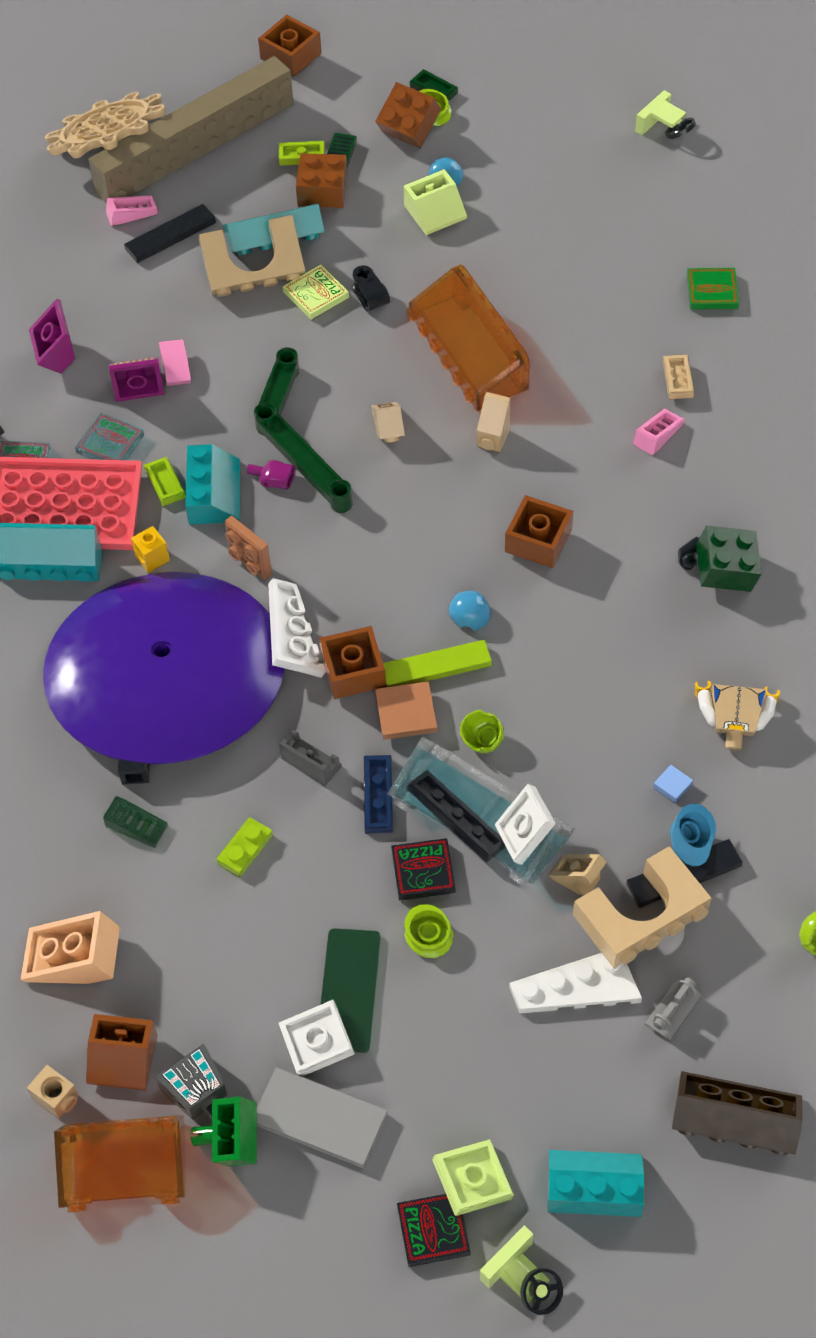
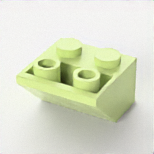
[403,169,467,235]

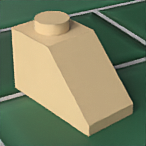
[477,392,510,452]
[371,402,405,443]

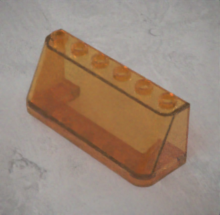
[407,264,530,411]

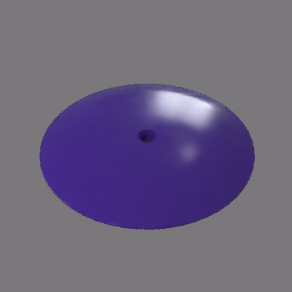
[43,572,285,764]

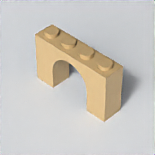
[199,215,305,297]
[573,846,711,968]

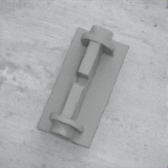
[645,977,702,1040]

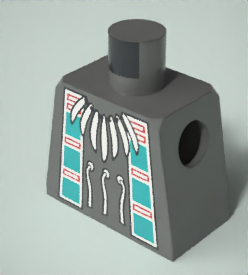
[156,1044,227,1122]

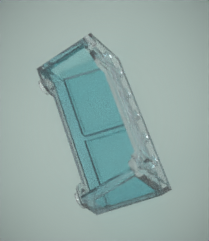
[388,736,575,885]

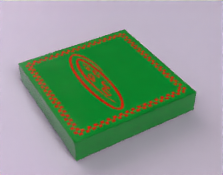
[687,268,739,310]

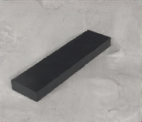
[124,204,216,263]
[407,770,506,863]
[626,839,743,908]

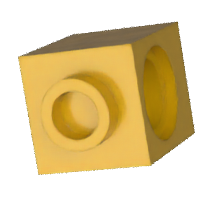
[131,526,170,573]

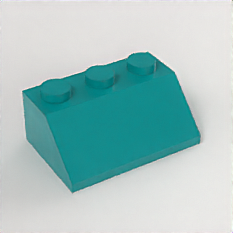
[185,444,240,525]
[547,1150,644,1217]

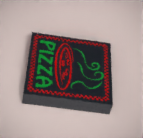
[391,838,456,901]
[397,1194,471,1268]

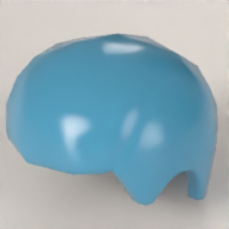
[428,157,463,187]
[449,590,491,631]

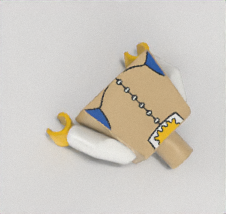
[695,681,780,750]

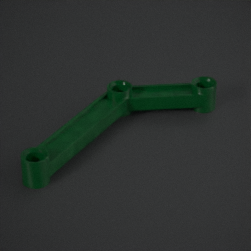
[254,347,353,513]

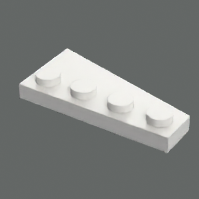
[268,578,326,678]
[509,953,642,1013]

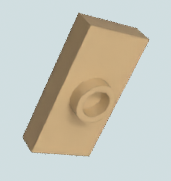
[663,355,694,399]

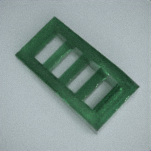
[103,796,168,848]

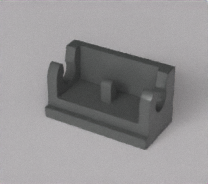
[279,730,342,786]

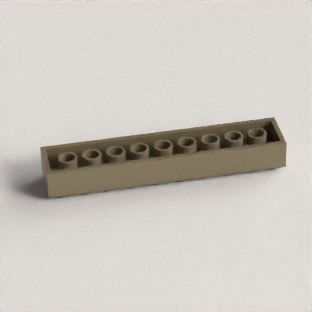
[88,56,294,204]

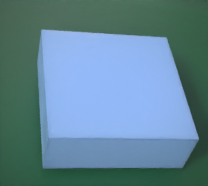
[653,765,693,804]

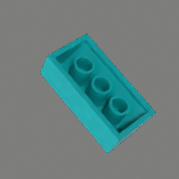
[223,204,325,256]
[0,523,103,582]

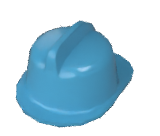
[670,804,716,866]

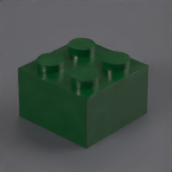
[697,526,762,592]

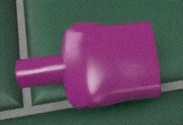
[247,460,296,490]

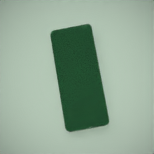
[320,928,381,1053]

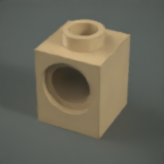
[27,1065,79,1119]

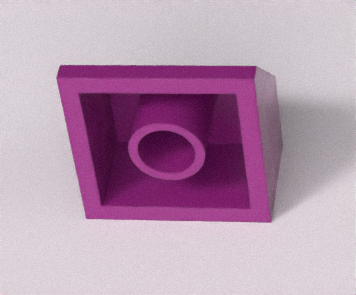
[29,299,75,374]
[108,357,165,402]

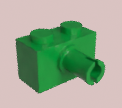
[190,1097,257,1167]

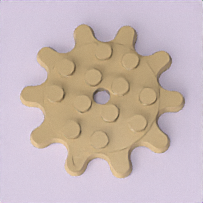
[44,92,165,158]

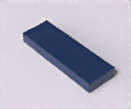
[364,755,393,834]

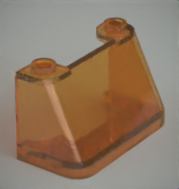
[54,1115,186,1212]

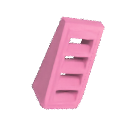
[106,196,158,226]
[633,408,685,455]

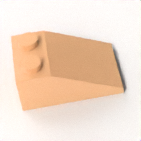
[20,911,120,984]

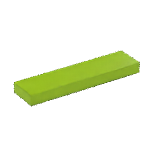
[383,639,492,687]

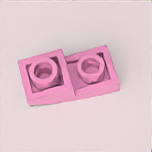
[159,339,191,386]

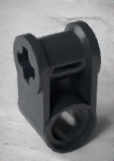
[352,265,390,312]

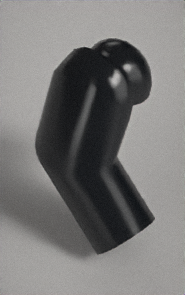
[678,536,699,570]

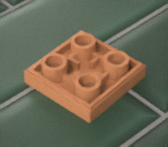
[225,515,272,580]
[375,681,437,740]

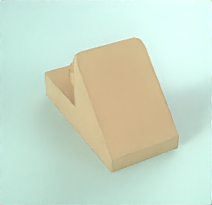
[549,854,606,896]

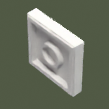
[495,784,556,865]
[279,1000,355,1077]

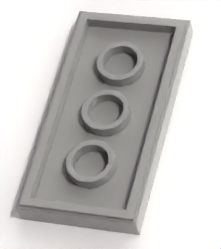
[257,1067,388,1169]

